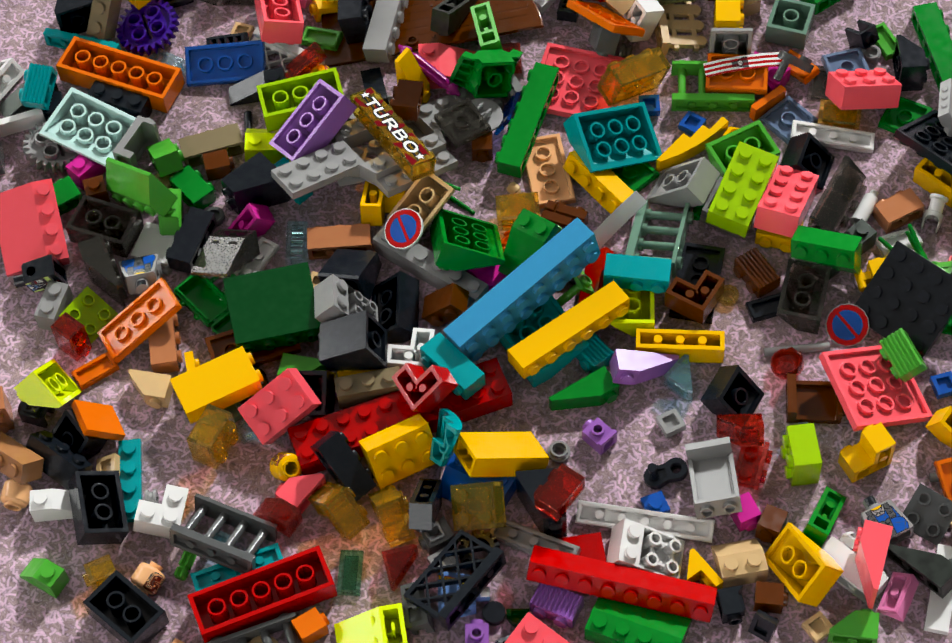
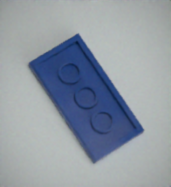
[185,40,266,87]

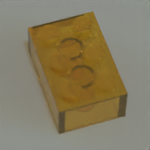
[597,47,671,106]

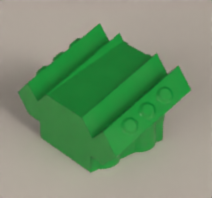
[449,49,524,99]

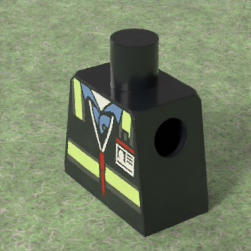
[13,254,68,292]

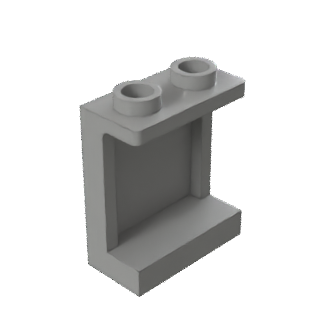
[112,115,161,168]

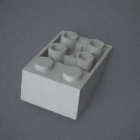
[314,274,378,323]

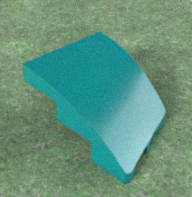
[430,408,462,467]

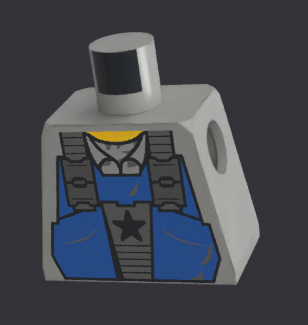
[118,253,162,295]
[861,495,914,545]

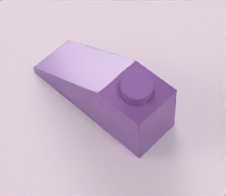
[609,349,679,385]

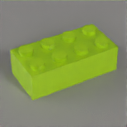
[256,67,344,132]
[706,141,779,238]

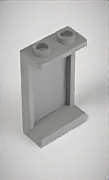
[685,437,743,519]

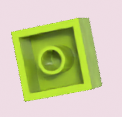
[780,423,822,486]

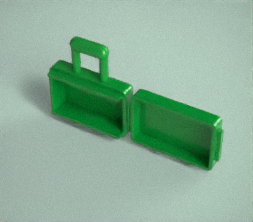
[174,267,236,335]

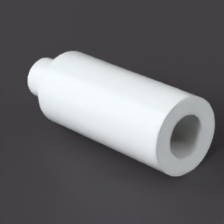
[850,190,879,225]

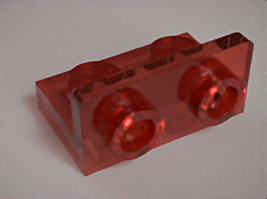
[284,42,328,78]
[735,441,773,490]

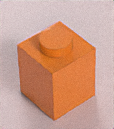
[291,607,330,643]

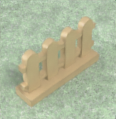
[655,0,707,56]

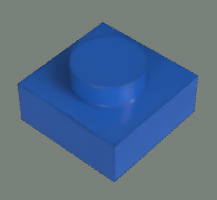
[638,95,660,116]
[678,111,707,136]
[929,371,952,399]
[640,491,671,513]

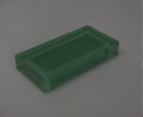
[337,550,364,596]

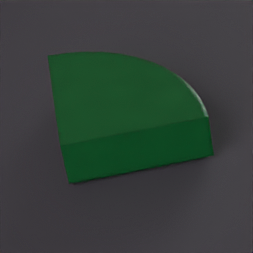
[506,608,529,627]

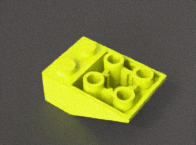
[334,603,408,643]

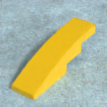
[655,116,729,172]

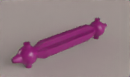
[398,44,461,97]

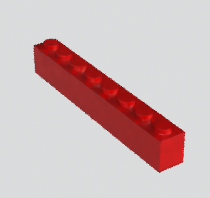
[526,545,717,623]

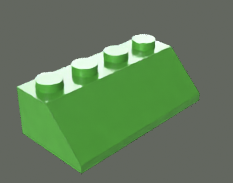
[106,157,178,218]

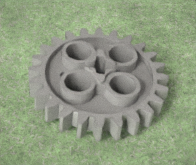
[23,121,79,173]

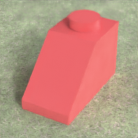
[275,473,327,517]

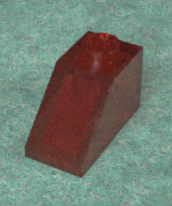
[716,413,764,447]
[253,498,303,538]

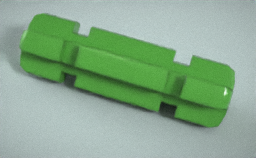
[174,550,197,581]

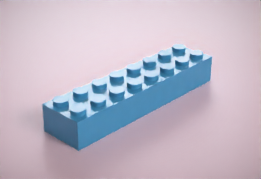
[443,217,601,362]

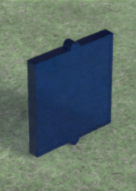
[494,92,520,135]

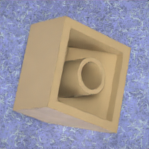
[711,538,769,588]

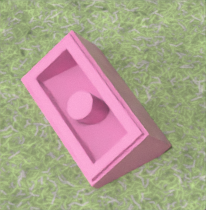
[877,572,919,622]

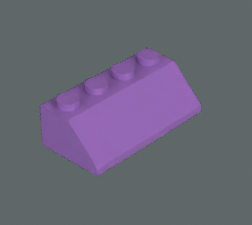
[269,78,357,161]

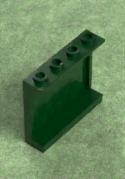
[223,262,321,354]

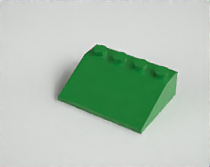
[430,209,505,271]
[585,597,693,643]

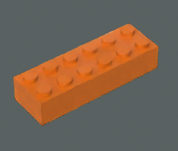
[56,36,185,113]

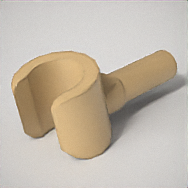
[501,182,521,210]

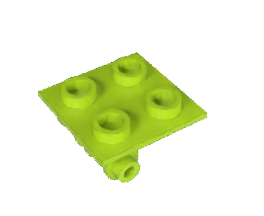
[59,286,118,344]

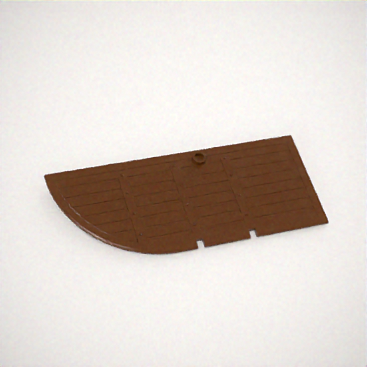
[321,0,544,67]

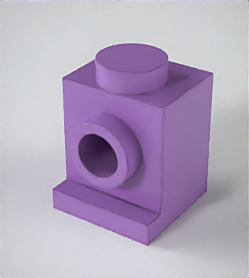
[582,417,617,455]
[465,619,489,643]

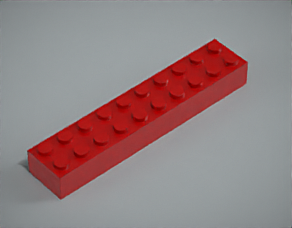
[287,357,513,475]

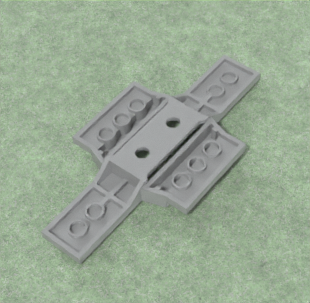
[271,88,502,200]

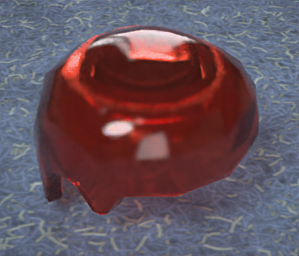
[770,347,804,380]

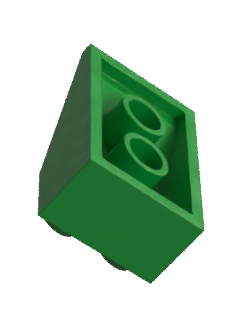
[498,208,561,276]

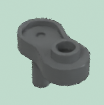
[773,50,814,81]

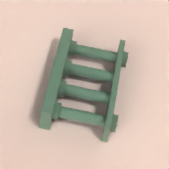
[625,200,694,278]

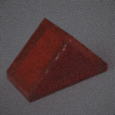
[382,544,418,592]

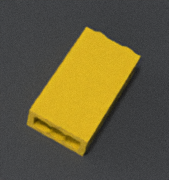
[170,346,264,424]
[453,432,549,478]

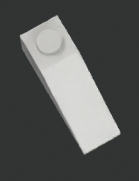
[29,488,73,522]

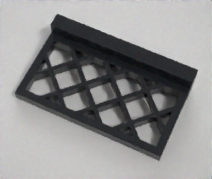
[403,529,506,631]

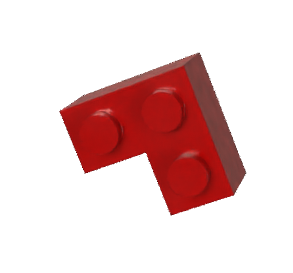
[391,363,458,414]

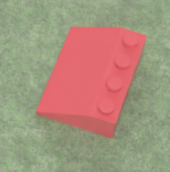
[0,178,70,277]

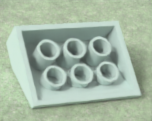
[39,87,136,167]

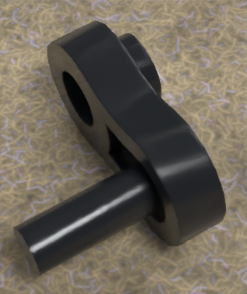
[644,457,688,490]

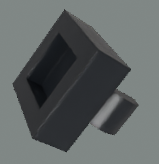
[748,610,779,643]

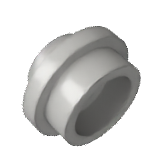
[548,441,570,463]

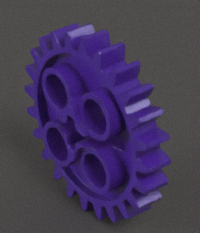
[116,0,180,56]

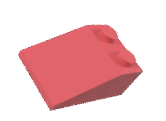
[418,43,476,89]
[852,519,893,609]

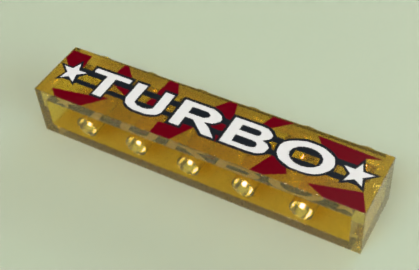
[350,87,436,181]

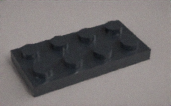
[669,242,725,324]

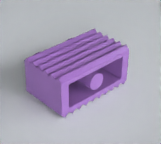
[529,583,584,629]

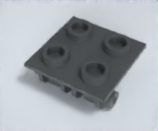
[903,483,952,546]

